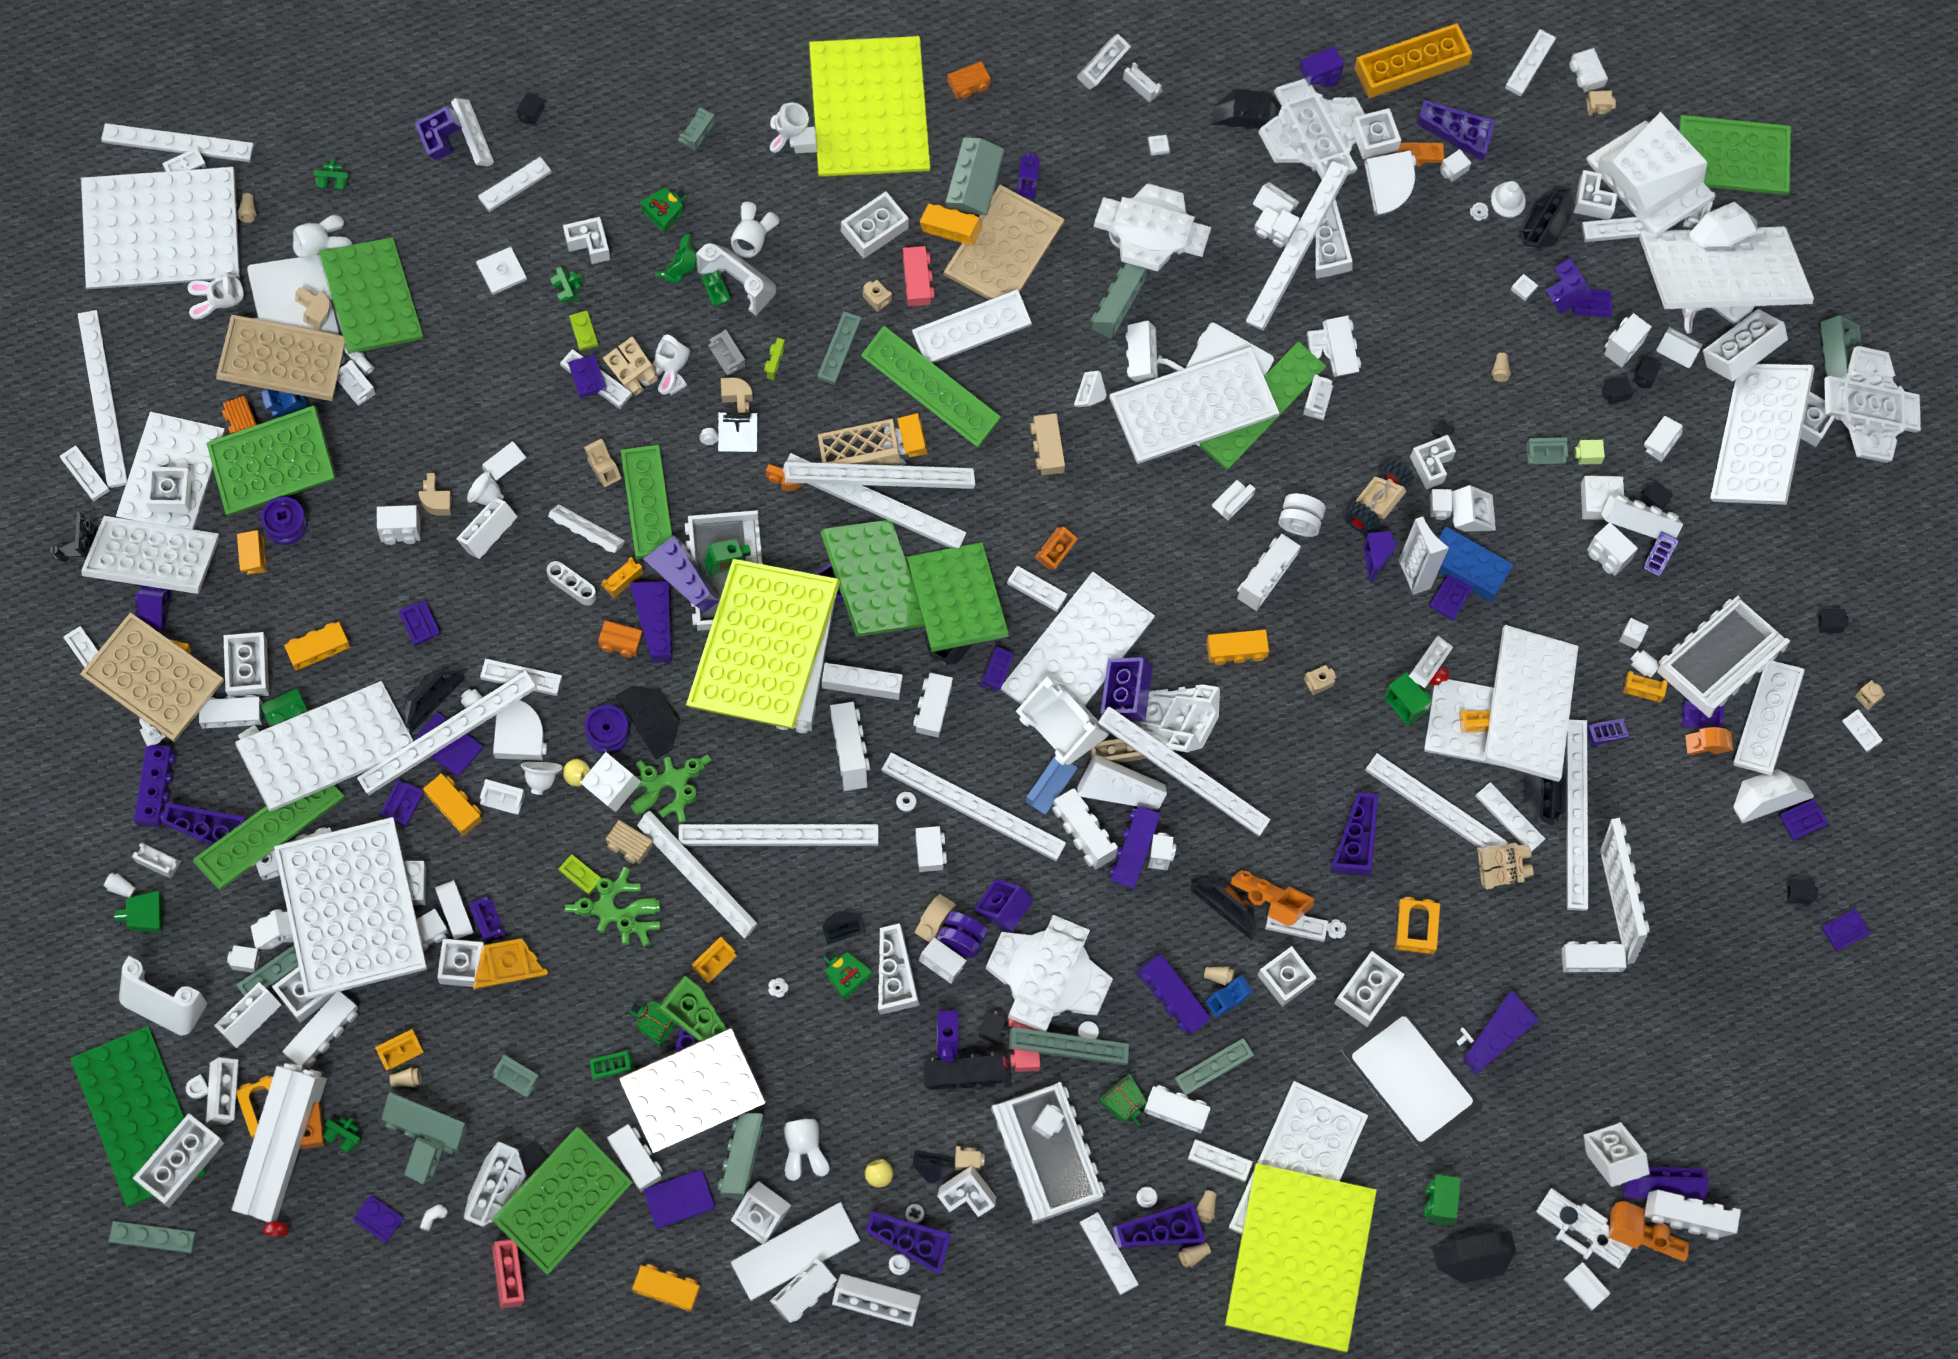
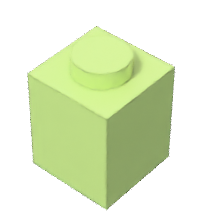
[1574,440,1605,464]

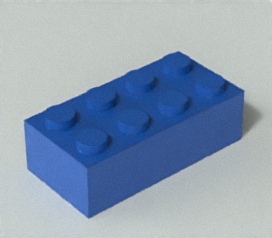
[1438,527,1513,603]

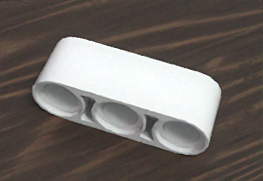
[547,561,596,606]
[435,880,474,940]

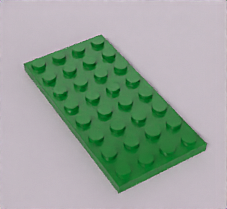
[71,1026,206,1208]

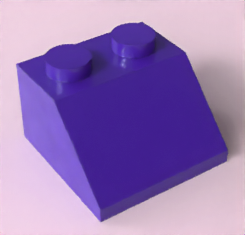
[1363,531,1396,582]
[974,879,1033,932]

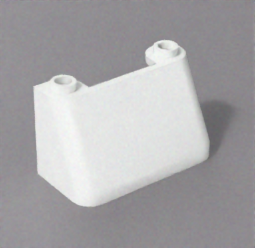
[696,244,776,316]
[1016,677,1109,765]
[119,956,208,1035]

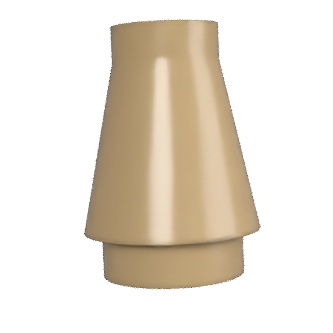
[237,193,256,223]
[1492,353,1511,382]
[1204,966,1235,986]
[390,1067,422,1087]
[1196,1191,1217,1223]
[1179,1242,1211,1267]

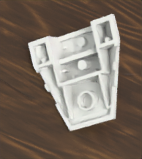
[1131,685,1220,752]

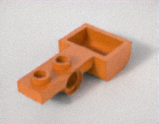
[1369,143,1444,166]
[1231,870,1315,926]
[1609,1201,1689,1262]

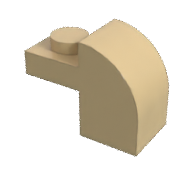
[295,287,329,331]
[721,378,753,413]
[584,439,622,487]
[419,473,452,516]
[914,894,956,942]

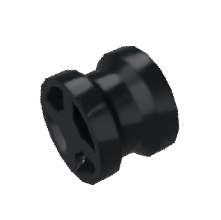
[1432,419,1455,438]

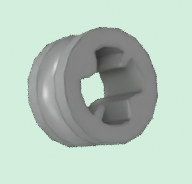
[906,1204,924,1224]

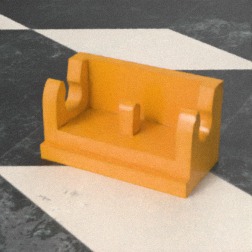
[897,413,928,457]
[237,530,267,575]
[601,557,643,598]
[1623,671,1667,703]
[1459,710,1491,733]
[692,937,737,984]
[375,1029,424,1071]

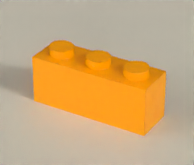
[920,204,982,246]
[284,622,350,671]
[1206,630,1269,665]
[423,774,482,836]
[632,1264,700,1312]

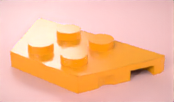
[473,938,548,989]

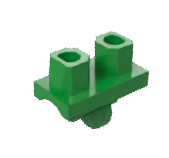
[313,159,351,190]
[550,266,584,304]
[701,270,731,307]
[323,1117,362,1154]

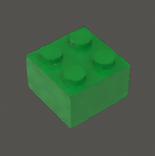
[1384,672,1432,727]
[1423,1175,1461,1226]

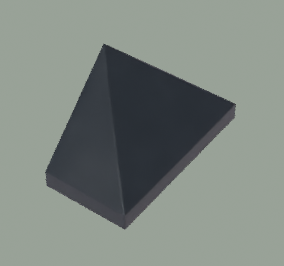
[822,911,865,945]
[912,1150,955,1183]

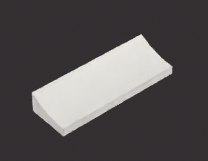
[1399,517,1449,595]
[731,1202,860,1301]

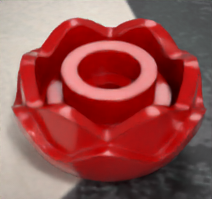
[1429,666,1450,686]
[263,1222,289,1236]

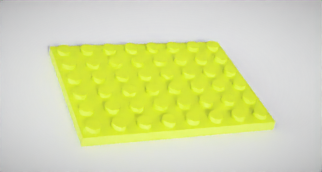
[809,36,930,177]
[686,559,840,729]
[1225,1163,1376,1352]

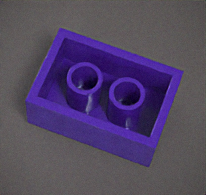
[1101,658,1153,721]

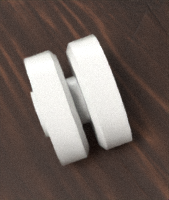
[1278,493,1326,537]

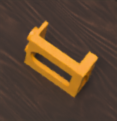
[1394,897,1440,954]
[236,1076,273,1140]

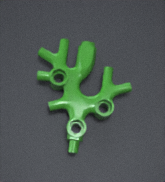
[630,754,712,824]
[565,867,660,947]

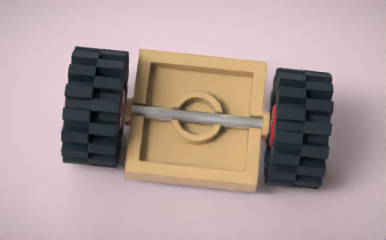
[1343,458,1415,536]

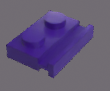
[1573,290,1612,318]
[568,354,606,398]
[1429,574,1473,621]
[398,600,440,647]
[380,780,424,828]
[1779,799,1828,841]
[1821,908,1871,952]
[352,1195,404,1243]

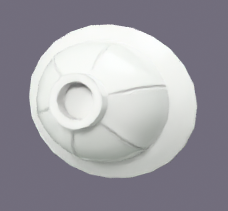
[1491,181,1525,217]
[467,471,504,505]
[521,762,563,795]

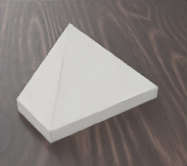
[1074,371,1106,407]

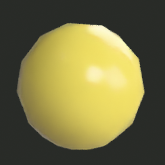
[563,759,590,786]
[865,1159,893,1188]

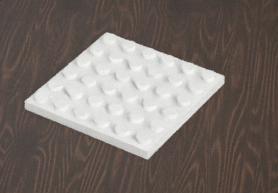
[1600,818,1649,964]

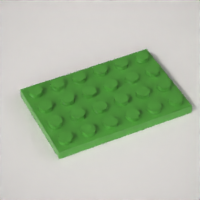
[1679,115,1791,195]
[319,237,423,354]
[206,406,336,516]
[821,520,924,637]
[907,542,1008,652]
[491,1127,633,1275]

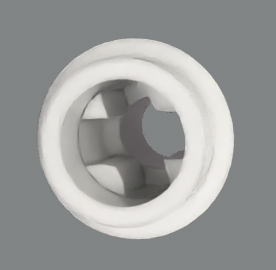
[104,872,136,898]

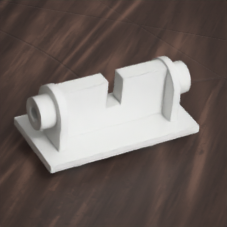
[139,718,165,746]

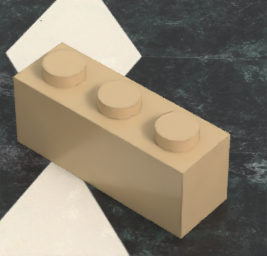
[1030,414,1065,475]
[1089,739,1147,763]

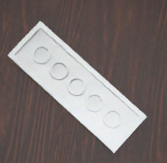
[912,289,1032,363]
[1734,660,1805,776]

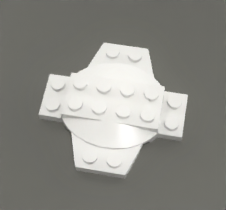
[1259,79,1365,179]
[1094,183,1211,271]
[1825,346,1921,463]
[986,915,1113,1032]

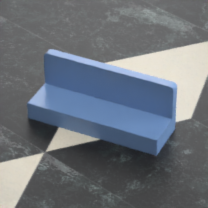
[1026,755,1077,814]

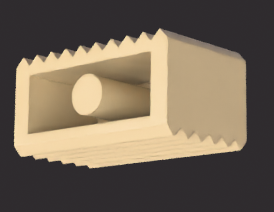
[606,820,653,864]

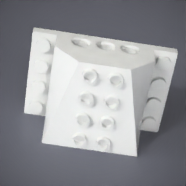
[1586,112,1715,237]

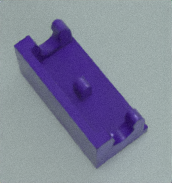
[979,646,1014,692]
[1682,701,1725,729]
[469,897,506,943]

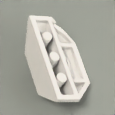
[1688,202,1757,247]
[1733,769,1814,823]
[464,1142,526,1226]

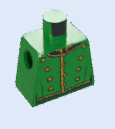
[630,1000,676,1048]
[1099,1074,1148,1126]

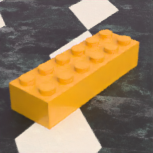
[1354,23,1472,98]

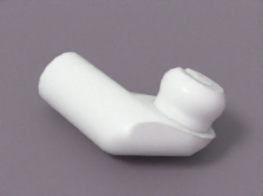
[420,1205,448,1231]

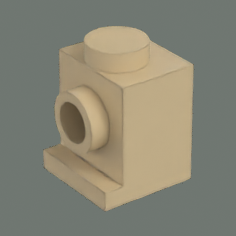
[1587,91,1616,116]
[863,280,892,312]
[1304,665,1336,695]
[1855,680,1885,710]
[955,1146,984,1171]

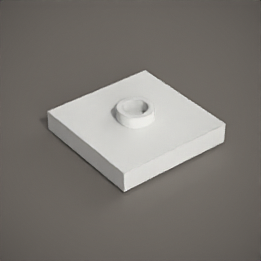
[476,247,527,295]

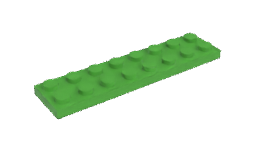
[861,326,1002,448]
[1199,341,1326,470]
[193,785,344,890]

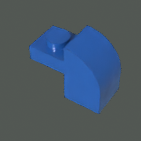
[261,389,308,417]
[1205,975,1253,1018]

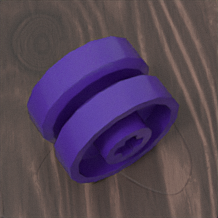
[261,497,307,545]
[584,705,630,754]
[937,911,988,958]

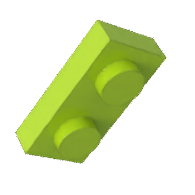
[569,311,598,351]
[764,338,785,380]
[558,854,601,895]

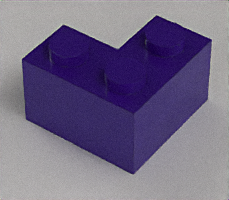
[1299,46,1344,88]
[415,106,462,160]
[1546,258,1593,314]
[135,585,172,632]

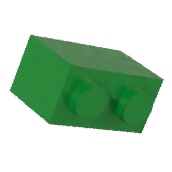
[260,688,308,727]

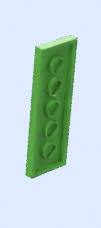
[621,445,672,559]

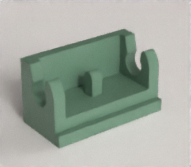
[678,108,715,151]
[1526,438,1568,464]
[493,1055,540,1098]
[404,1136,445,1184]

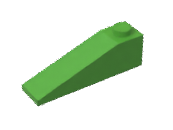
[657,976,727,1042]

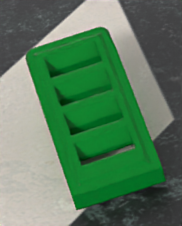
[589,1050,635,1080]

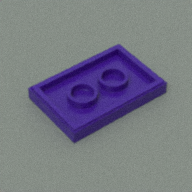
[413,712,484,778]
[643,1170,715,1229]

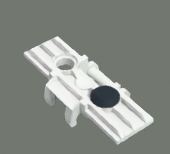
[1536,1188,1632,1269]

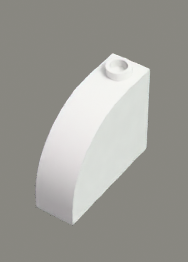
[1364,150,1416,216]
[493,700,547,761]

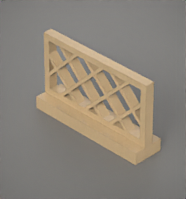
[818,419,901,466]

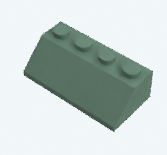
[945,138,1005,215]
[1090,263,1148,339]
[1820,315,1862,378]
[382,1092,469,1155]
[718,1113,764,1201]

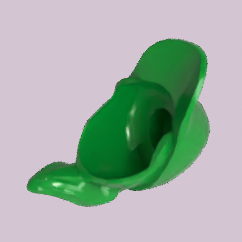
[655,234,697,284]

